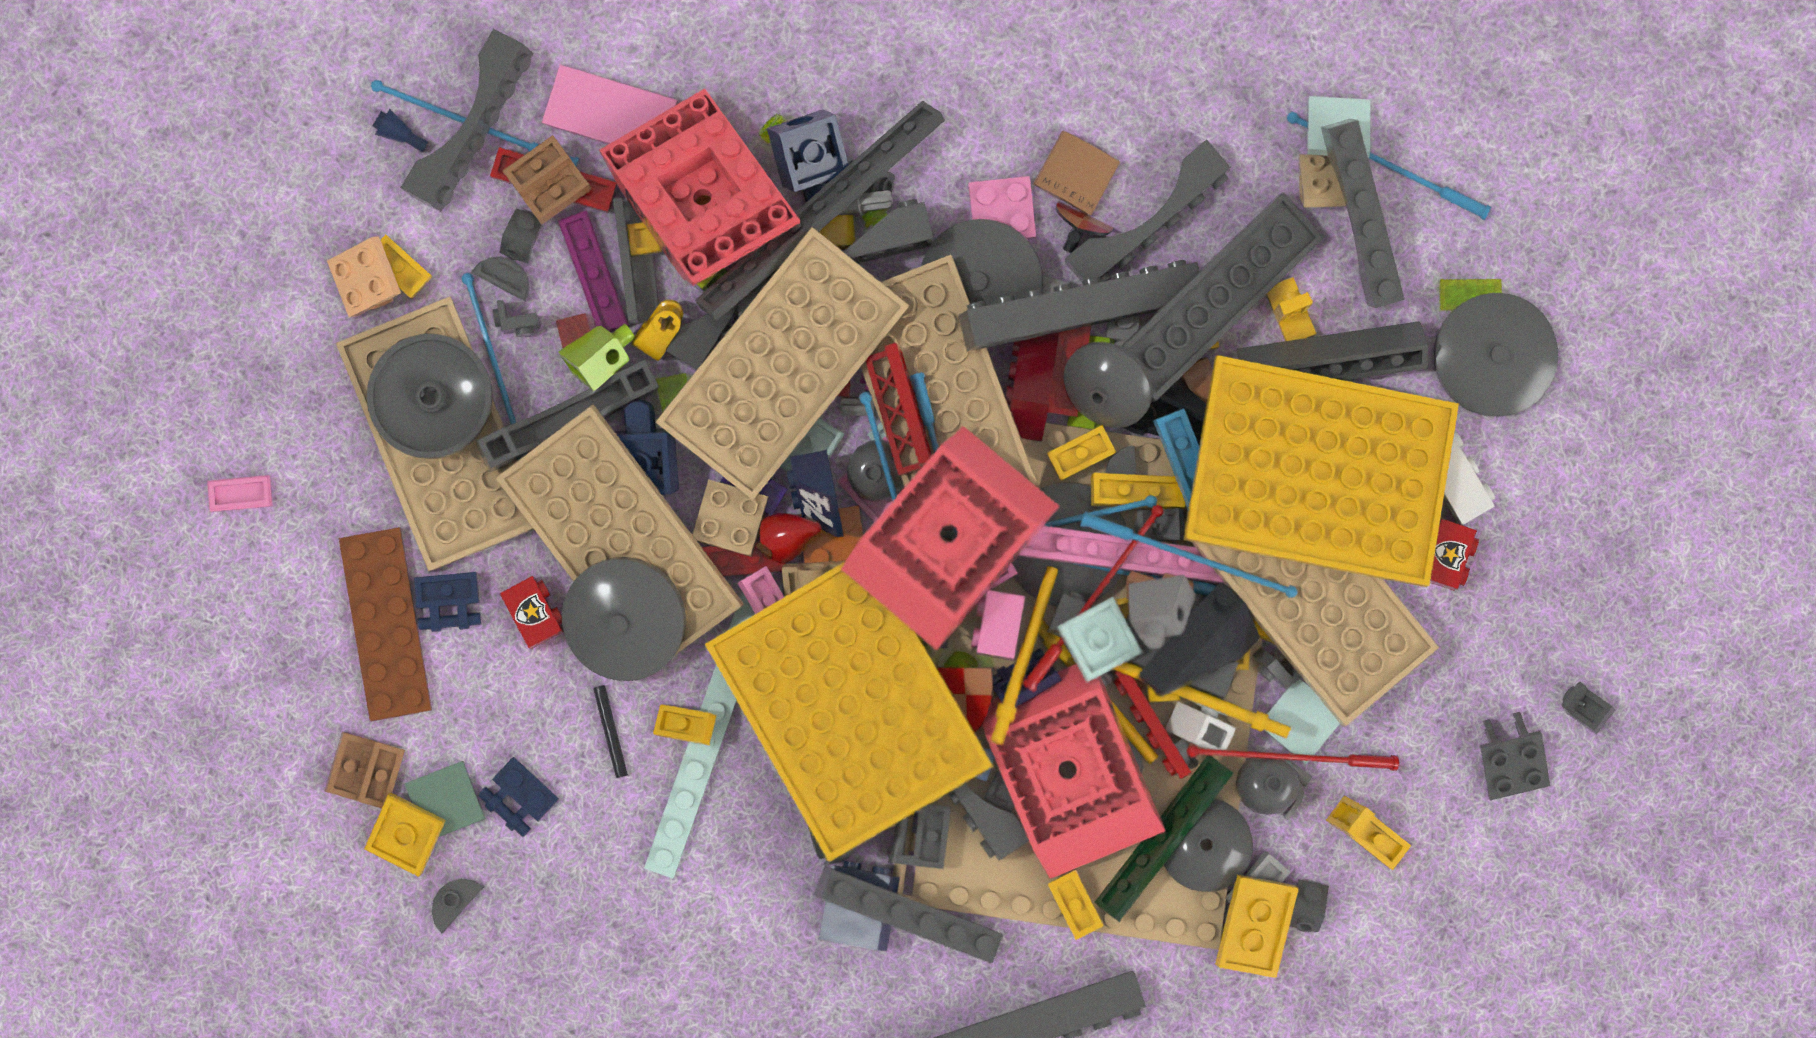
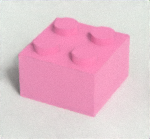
[971,590,1025,661]

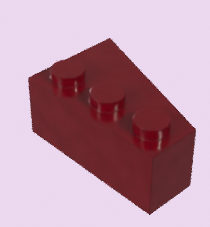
[1005,332,1059,442]

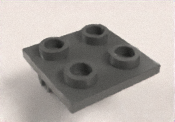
[1480,712,1550,801]

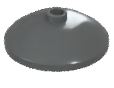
[1064,342,1153,428]
[1164,799,1253,892]

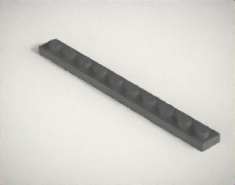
[695,100,945,321]

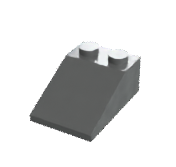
[843,199,933,264]

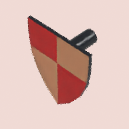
[1055,201,1113,253]
[936,667,994,734]

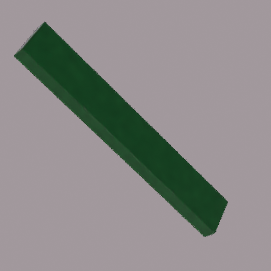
[1095,755,1234,922]

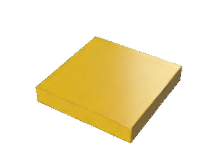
[364,793,446,877]

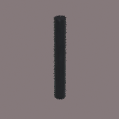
[593,685,628,778]

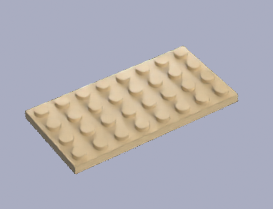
[656,227,909,500]
[861,255,1039,487]
[336,296,533,572]
[496,404,744,655]
[1184,533,1439,727]

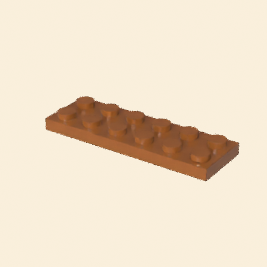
[339,527,432,722]

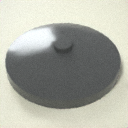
[921,219,1043,306]
[1434,293,1558,416]
[367,334,493,459]
[1012,483,1127,606]
[562,557,686,681]

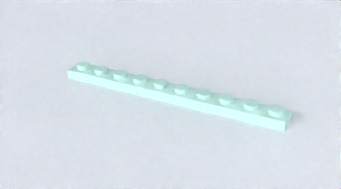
[644,575,755,879]

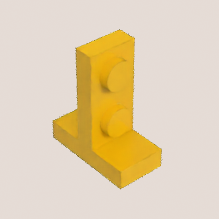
[1266,277,1316,341]
[1326,796,1411,870]

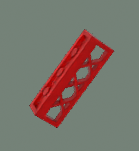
[865,343,932,476]

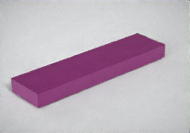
[558,210,629,333]

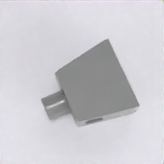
[1128,575,1195,649]

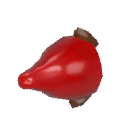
[756,513,822,563]

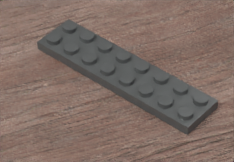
[1121,192,1324,402]

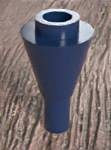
[372,109,428,152]

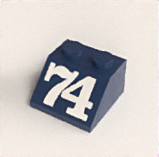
[786,450,844,537]

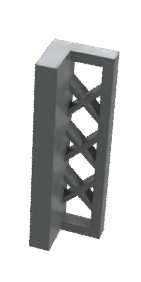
[613,198,659,325]

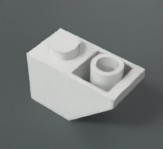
[1165,702,1236,757]

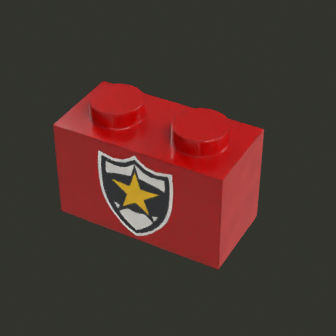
[1430,519,1479,591]
[499,576,564,649]

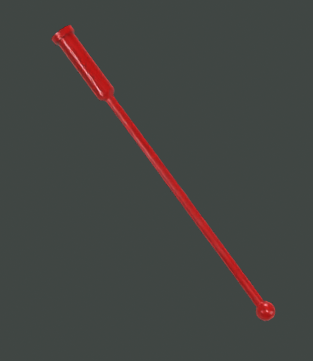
[1022,505,1164,692]
[1187,745,1399,771]

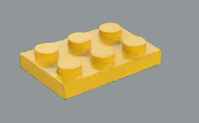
[1215,874,1299,978]

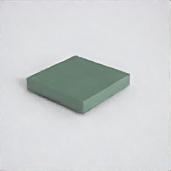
[404,761,486,837]

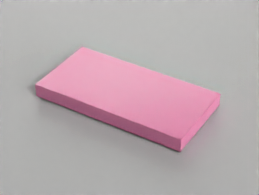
[542,65,678,144]

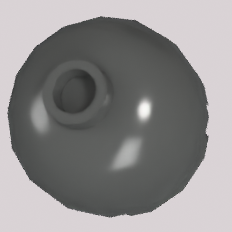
[847,439,905,502]
[1236,758,1300,815]

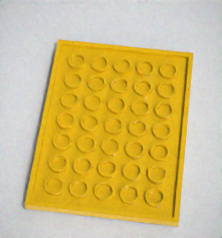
[1184,355,1459,587]
[705,561,993,862]

